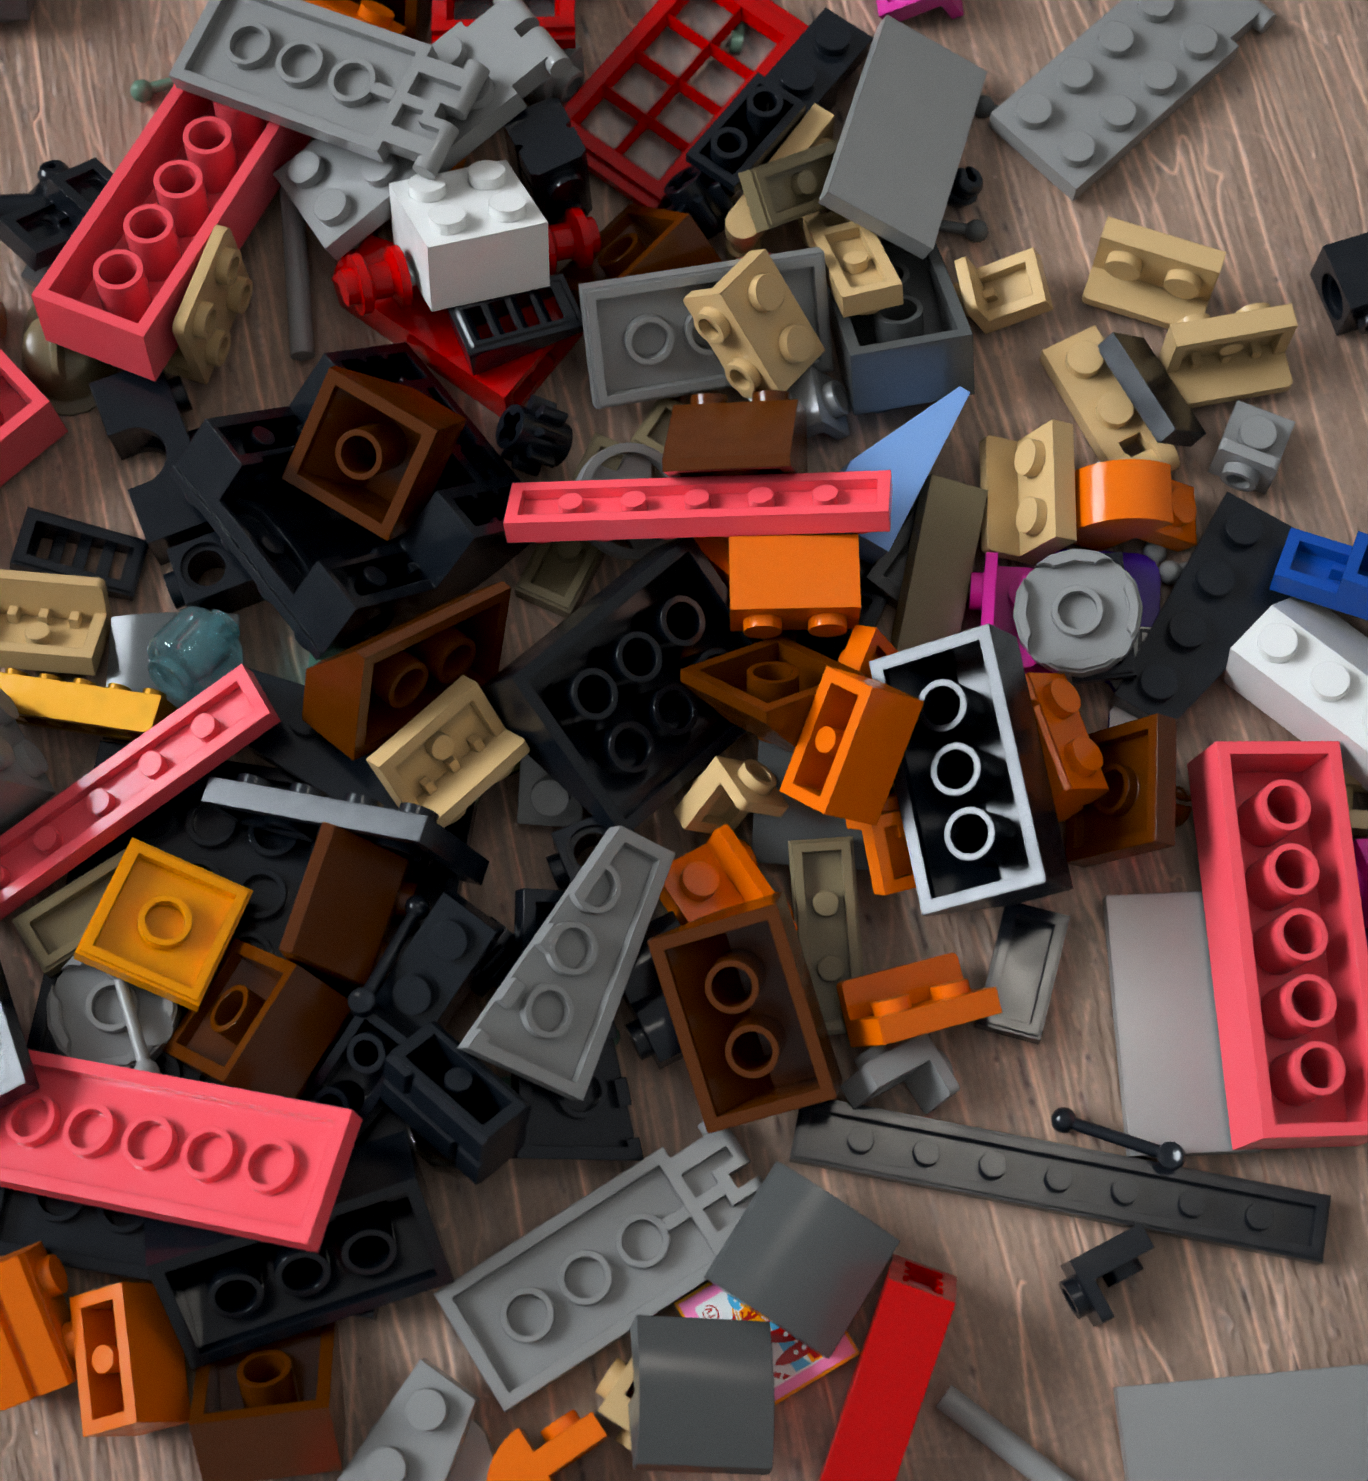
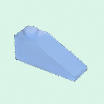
[819,386,970,565]

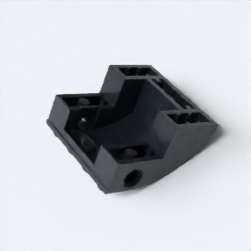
[169,342,531,661]

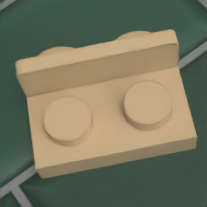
[1082,216,1227,329]
[979,419,1077,565]

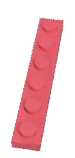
[503,470,893,544]
[0,664,281,920]

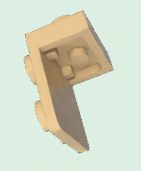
[164,224,253,385]

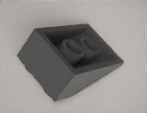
[827,239,975,416]

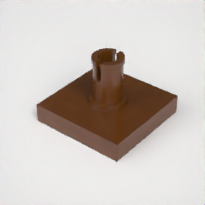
[1065,713,1192,868]

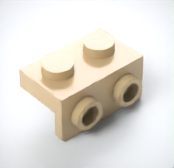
[683,249,825,398]
[1158,302,1298,408]
[0,569,112,676]
[366,675,530,828]

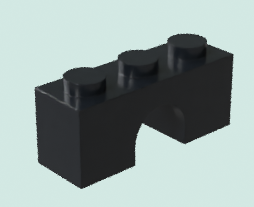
[89,369,215,566]

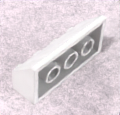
[1223,597,1368,791]

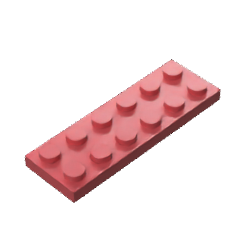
[0,1049,363,1253]

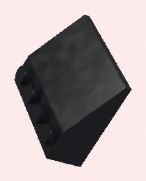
[480,537,763,831]

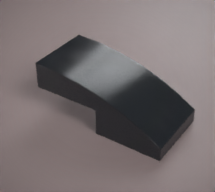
[0,157,113,272]

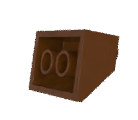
[302,581,511,761]
[647,891,842,1134]

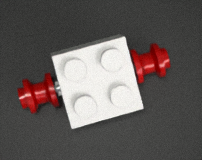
[338,159,601,316]

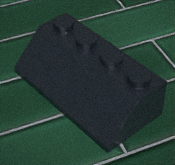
[869,623,1073,916]
[144,1130,454,1369]

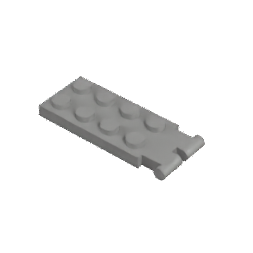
[168,0,490,180]
[273,0,572,261]
[988,0,1277,201]
[434,1121,763,1413]

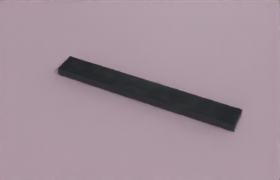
[789,1099,1331,1265]

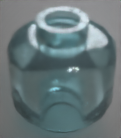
[147,606,244,701]

